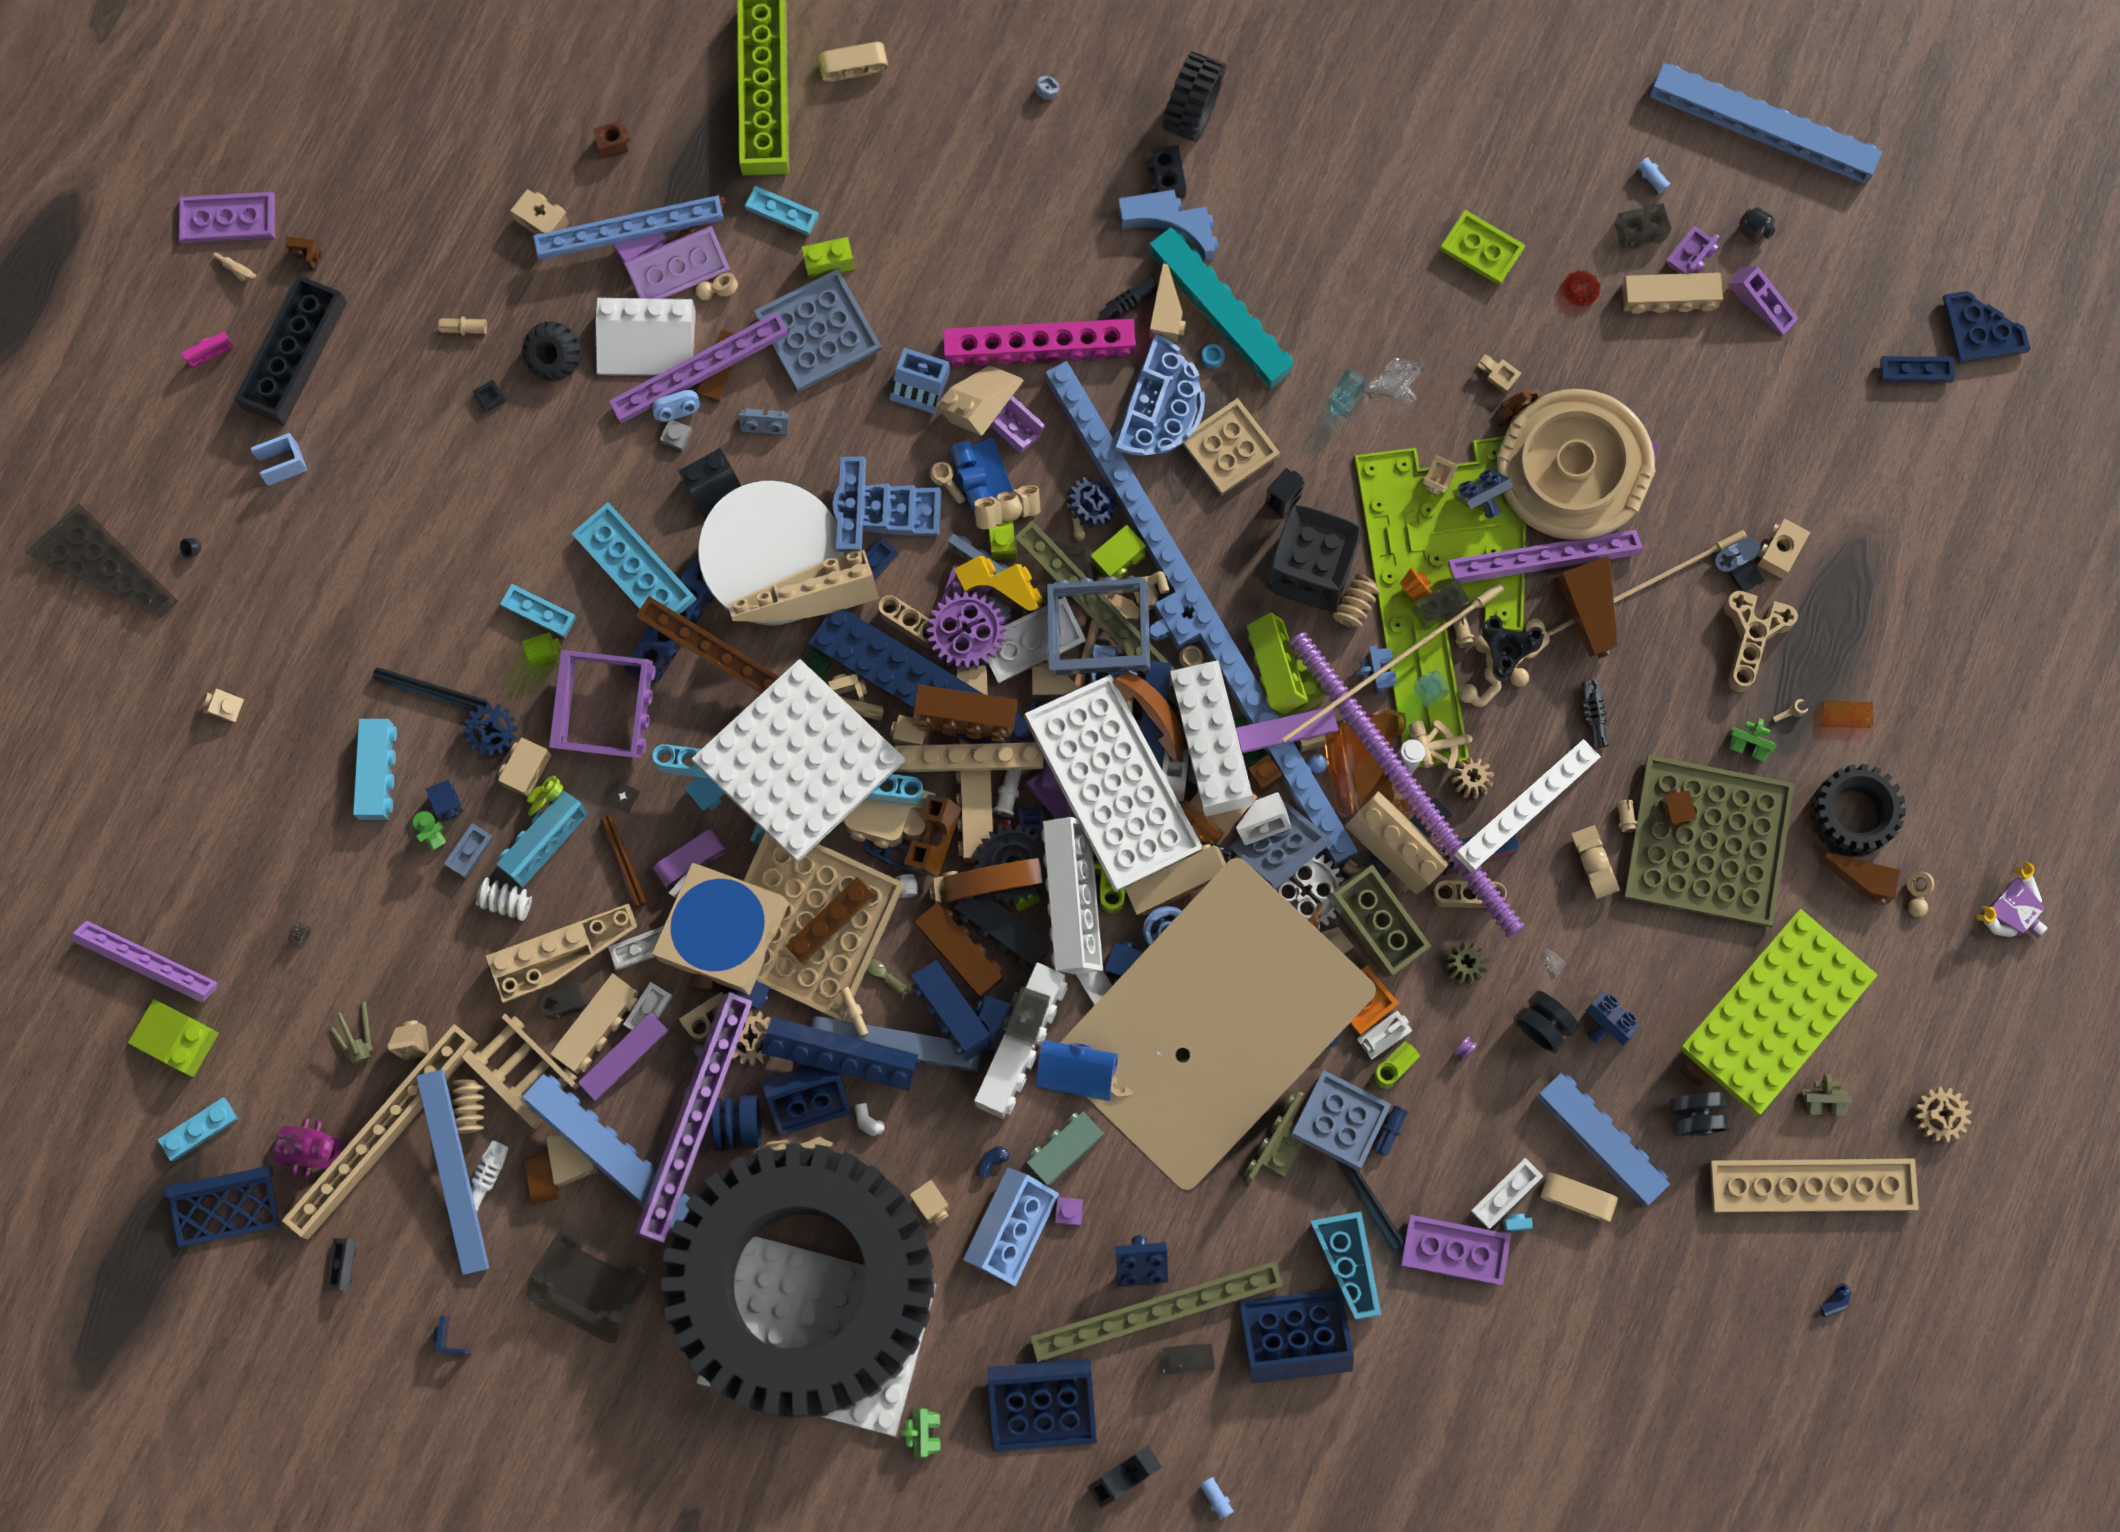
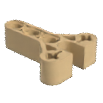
[1724,591,1798,693]

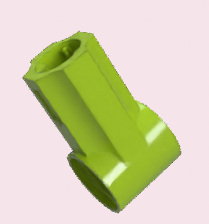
[1373,1041,1420,1089]

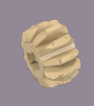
[1451,757,1494,799]

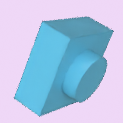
[1503,1214,1533,1232]

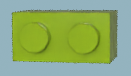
[802,237,855,279]
[1091,525,1146,580]

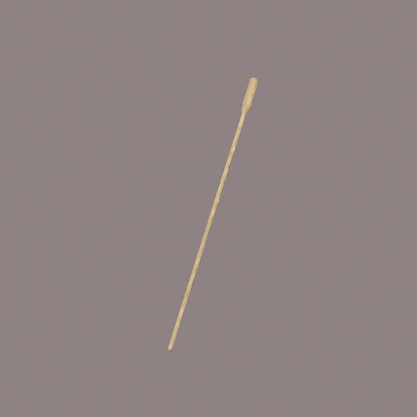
[1505,530,1747,655]
[1281,583,1504,743]

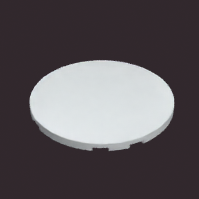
[698,481,844,625]

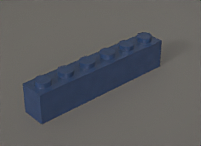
[761,1017,919,1091]

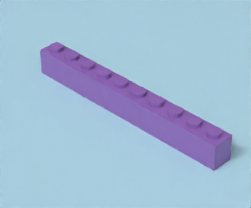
[633,992,753,1243]

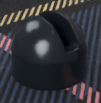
[180,538,202,558]

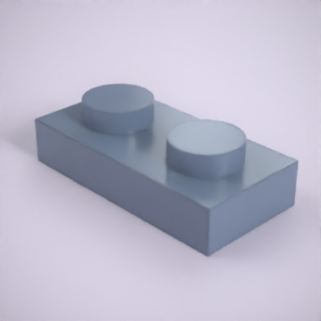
[444,823,494,879]

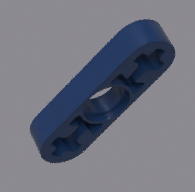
[863,838,925,878]

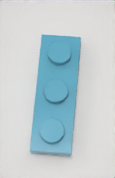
[745,186,819,236]
[500,584,577,638]
[158,1097,239,1161]

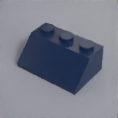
[762,1066,852,1136]

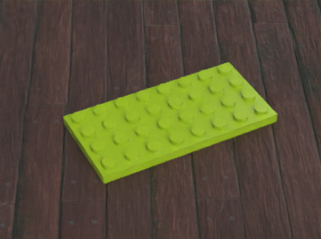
[1679,908,1878,1117]

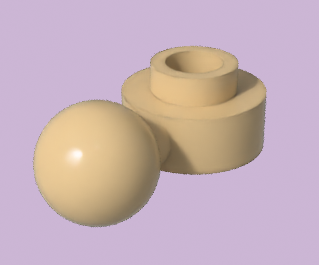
[696,273,738,300]
[1907,872,1934,917]

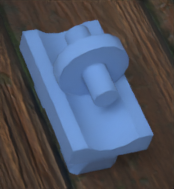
[1355,645,1397,694]

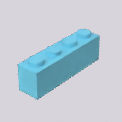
[353,719,397,820]

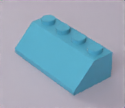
[497,790,589,888]

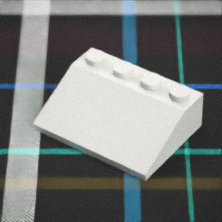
[596,298,696,376]

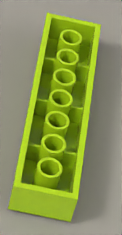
[738,0,789,175]

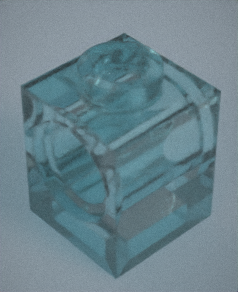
[1413,668,1450,708]

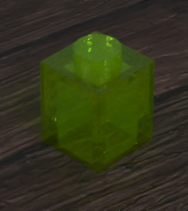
[522,632,562,670]

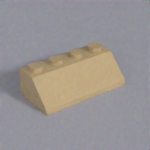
[1344,791,1449,895]

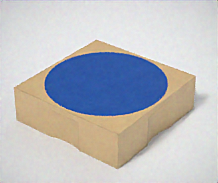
[652,863,789,995]

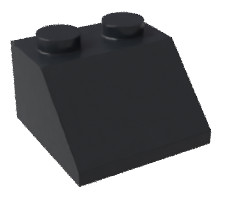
[678,448,741,519]

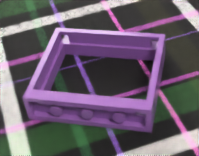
[549,650,655,758]

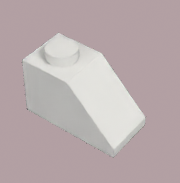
[1236,792,1291,845]

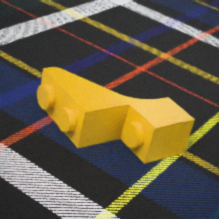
[954,556,1043,611]

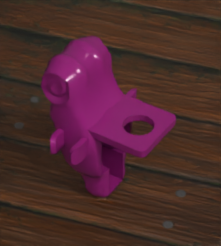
[273,1117,343,1178]

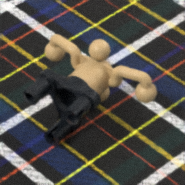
[1458,615,1550,707]

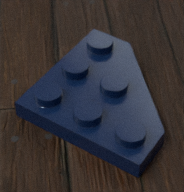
[1942,291,2031,364]

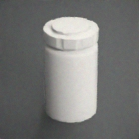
[1397,739,1425,774]

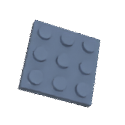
[1229,801,1331,889]
[1291,1070,1391,1171]

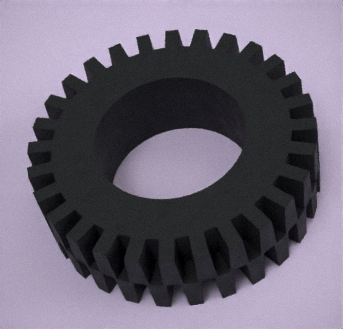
[661,1143,935,1418]

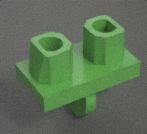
[1729,718,1777,762]
[413,811,446,851]
[898,1409,940,1457]

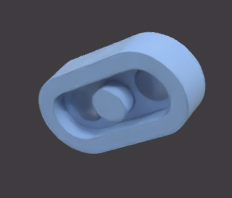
[652,390,700,422]

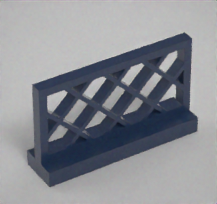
[165,1165,281,1247]

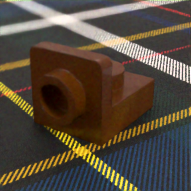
[285,236,322,270]

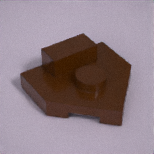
[1495,388,1543,427]

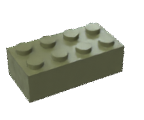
[1326,865,1431,977]

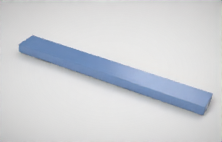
[533,196,724,260]
[417,1069,489,1275]

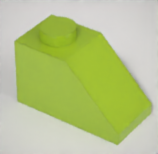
[989,521,1016,561]

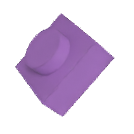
[1055,1197,1083,1226]

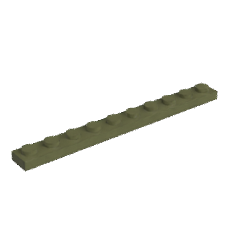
[1015,520,1178,709]
[1030,1261,1283,1362]

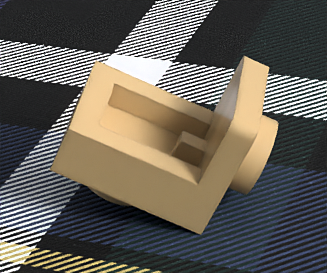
[1422,455,1458,495]
[829,674,867,702]
[201,689,244,723]
[929,871,958,905]

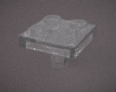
[1364,359,1425,406]

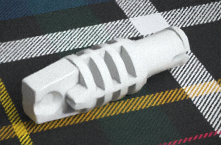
[471,1141,508,1211]

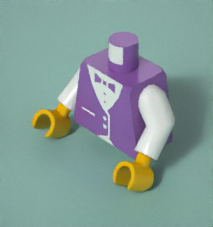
[1976,861,2048,938]

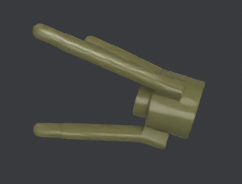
[330,1002,374,1065]

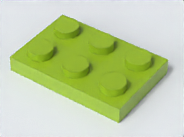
[1440,210,1526,286]

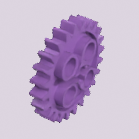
[927,591,1006,670]

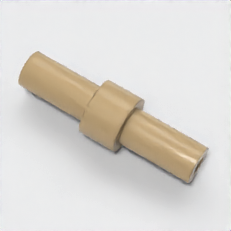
[839,986,869,1037]

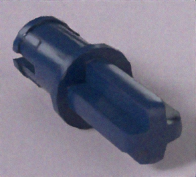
[1374,1105,1408,1156]

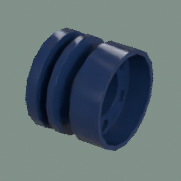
[710,1095,762,1151]

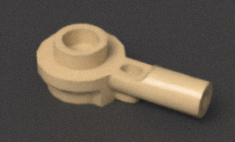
[930,462,967,505]
[1179,645,1204,668]

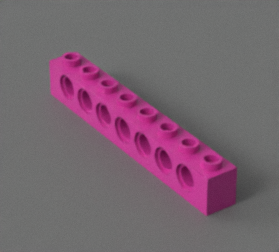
[944,319,1135,367]

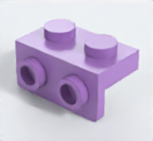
[1665,225,1720,274]
[990,396,1045,454]

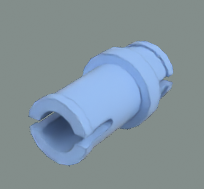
[1636,157,1671,194]
[1199,1477,1234,1520]

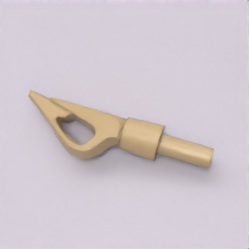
[213,253,256,281]

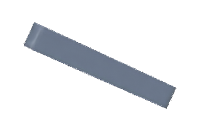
[811,1016,982,1072]

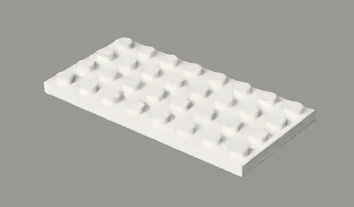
[1023,675,1202,892]

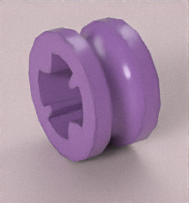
[1453,1036,1477,1061]

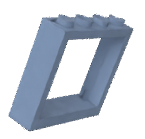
[1047,575,1150,676]

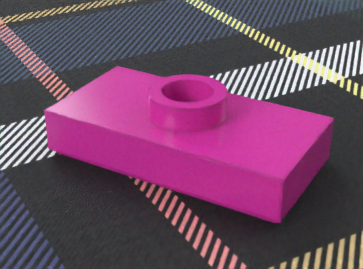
[181,331,234,368]

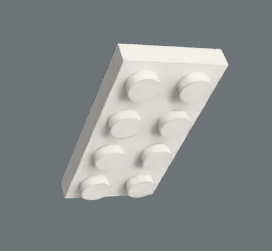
[981,597,1087,684]

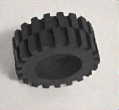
[1162,51,1226,142]
[1810,764,1906,856]

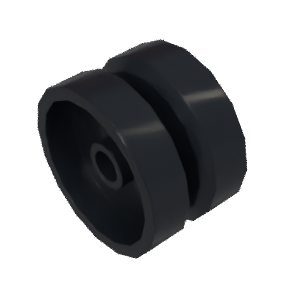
[1513,990,1579,1054]
[1670,1092,1731,1136]

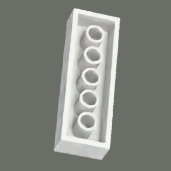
[1170,660,1253,817]
[1042,817,1103,975]
[975,963,1068,1119]

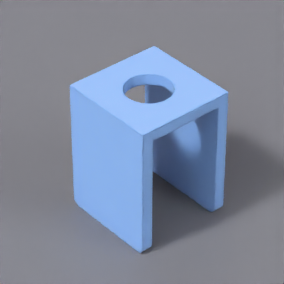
[250,433,308,485]

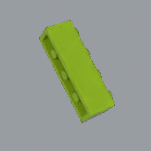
[1247,612,1308,715]

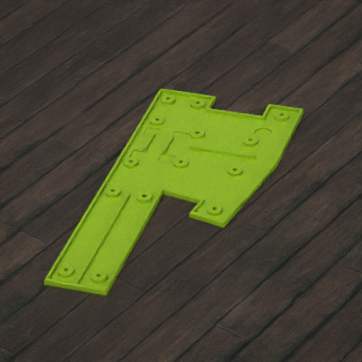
[1354,436,1526,768]

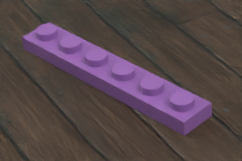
[71,921,218,1003]

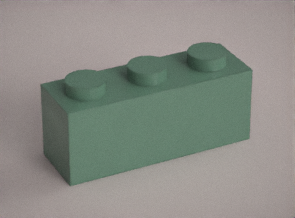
[1027,1111,1104,1187]

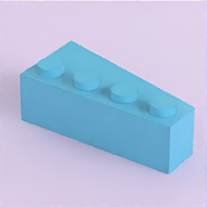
[1311,1212,1382,1320]

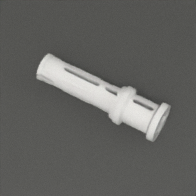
[992,769,1022,818]

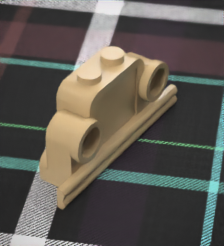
[841,784,936,849]

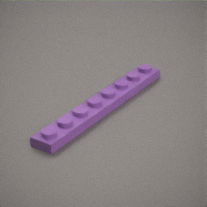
[609,311,789,424]
[1448,530,1643,584]

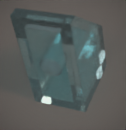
[1328,367,1368,419]

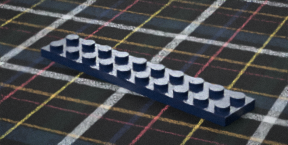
[809,609,1035,771]

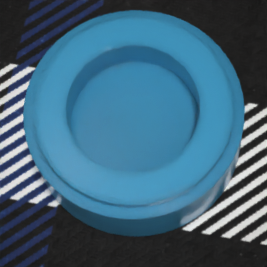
[1201,344,1225,369]

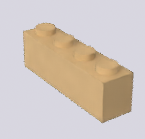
[1622,273,1723,314]
[1125,844,1226,917]
[550,973,640,1075]

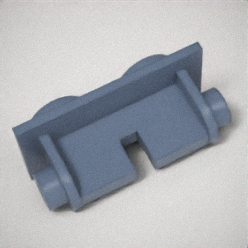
[739,408,789,435]

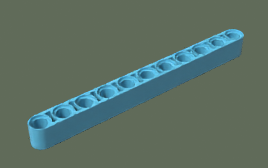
[653,744,923,805]

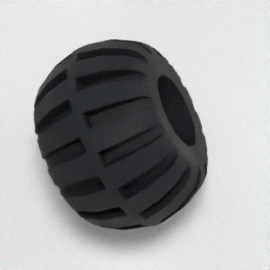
[522,321,581,381]

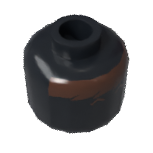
[1739,207,1776,243]

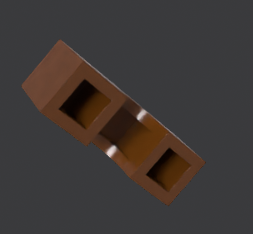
[904,794,962,877]

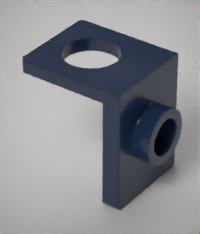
[433,1316,471,1355]

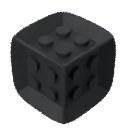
[1266,505,1362,611]

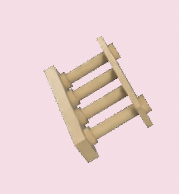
[462,1014,579,1130]

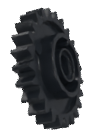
[973,824,1048,904]

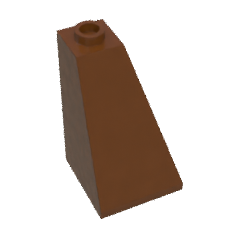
[1554,556,1618,659]

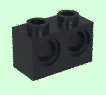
[1147,145,1187,198]
[1264,467,1305,519]

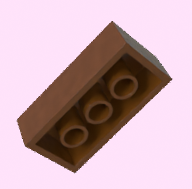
[912,684,1018,743]

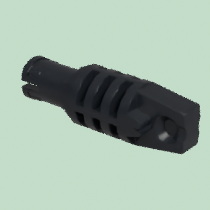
[1099,277,1158,321]
[1581,680,1609,749]

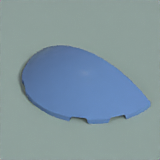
[1115,333,1205,455]

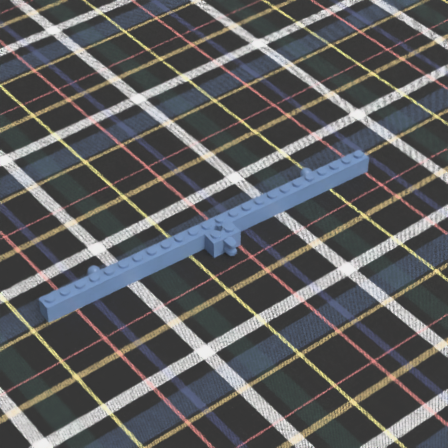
[1046,361,1358,869]

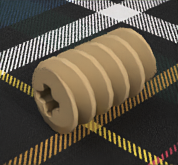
[1333,574,1381,627]
[452,1080,485,1134]

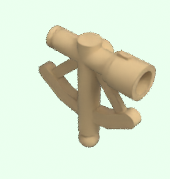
[1409,720,1472,771]

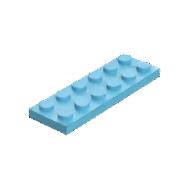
[572,502,697,614]

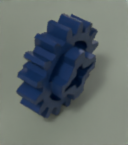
[1065,477,1117,529]
[463,703,518,756]

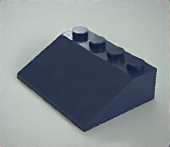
[1240,1289,1354,1384]
[988,1358,1097,1452]

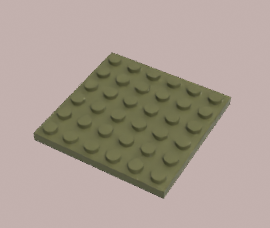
[1624,755,1795,928]

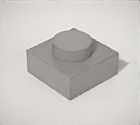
[660,419,692,451]

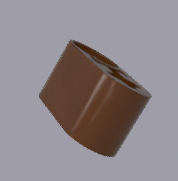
[525,1152,559,1204]

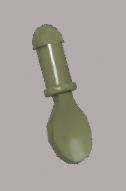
[867,959,909,995]

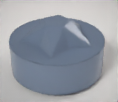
[1035,76,1059,100]

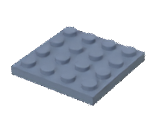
[754,269,882,392]

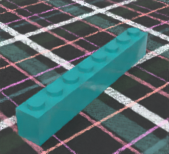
[1149,227,1294,390]

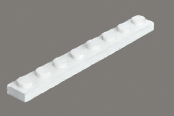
[1455,739,1601,873]

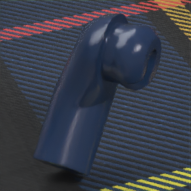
[977,1146,1010,1178]
[1820,1283,1851,1318]

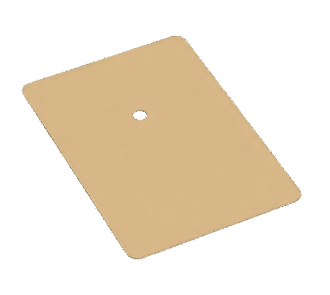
[1060,858,1376,1190]

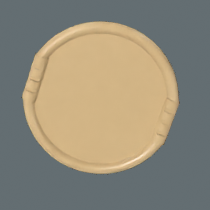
[1496,389,1656,540]

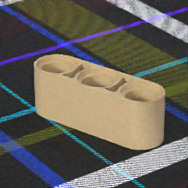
[818,42,888,82]
[879,595,935,649]
[1432,880,1507,908]
[1540,1173,1618,1223]

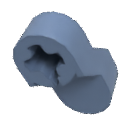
[1715,538,1761,572]

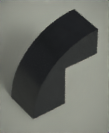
[1087,1446,1162,1509]

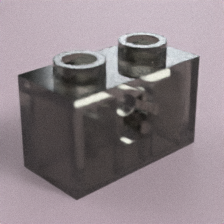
[1413,580,1470,631]
[1002,987,1051,1048]

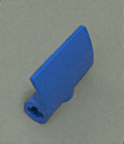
[950,437,1013,515]
[1037,1040,1118,1101]

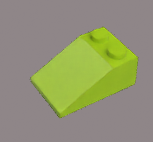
[128,999,219,1077]

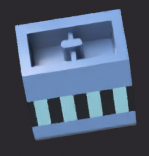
[889,348,950,415]

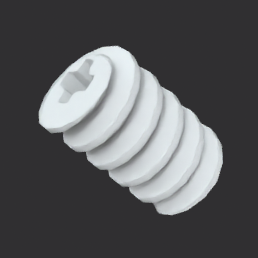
[476,877,532,921]

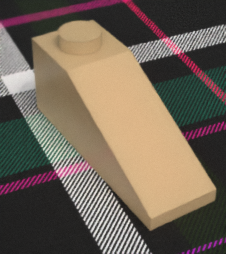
[1149,264,1186,343]
[388,1021,429,1061]

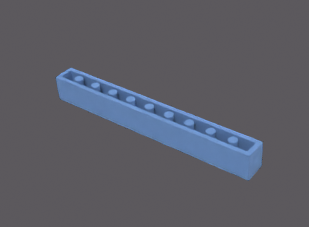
[1650,63,1882,185]

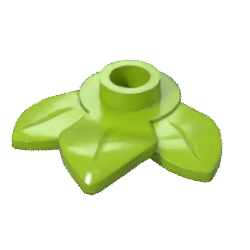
[526,775,563,816]

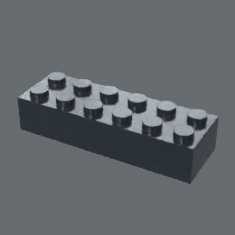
[234,275,347,426]

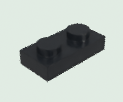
[326,1238,356,1291]

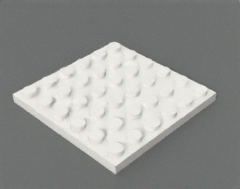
[692,659,905,863]

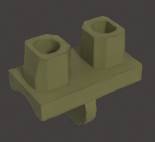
[1801,1074,1853,1116]

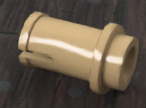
[1453,615,1475,648]
[1617,800,1638,833]

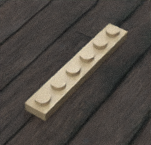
[895,743,1044,772]

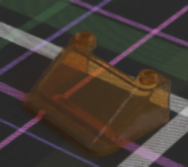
[1325,708,1412,818]

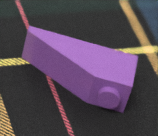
[1727,266,1799,335]

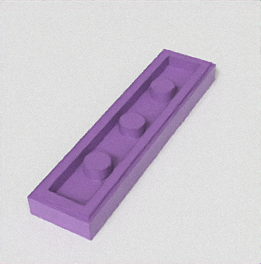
[1236,708,1338,753]
[578,1013,669,1101]

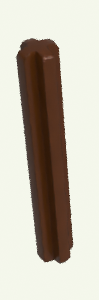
[600,816,646,908]

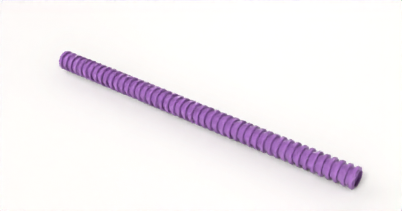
[1289,632,1525,938]

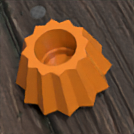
[1400,568,1432,601]

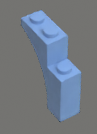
[1118,190,1218,261]

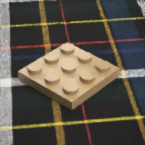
[1182,398,1280,496]

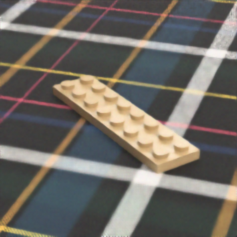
[1710,1159,1919,1213]

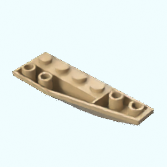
[728,550,879,622]
[486,904,637,1003]

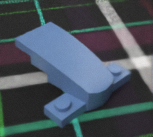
[833,457,941,552]

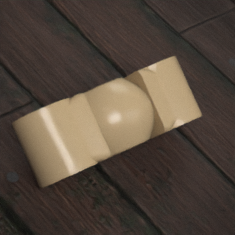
[974,485,1041,529]
[1571,825,1620,899]

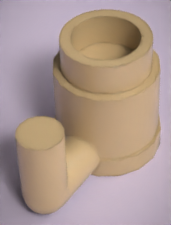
[1134,571,1170,610]

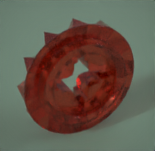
[1562,269,1601,306]

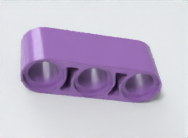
[653,829,727,889]

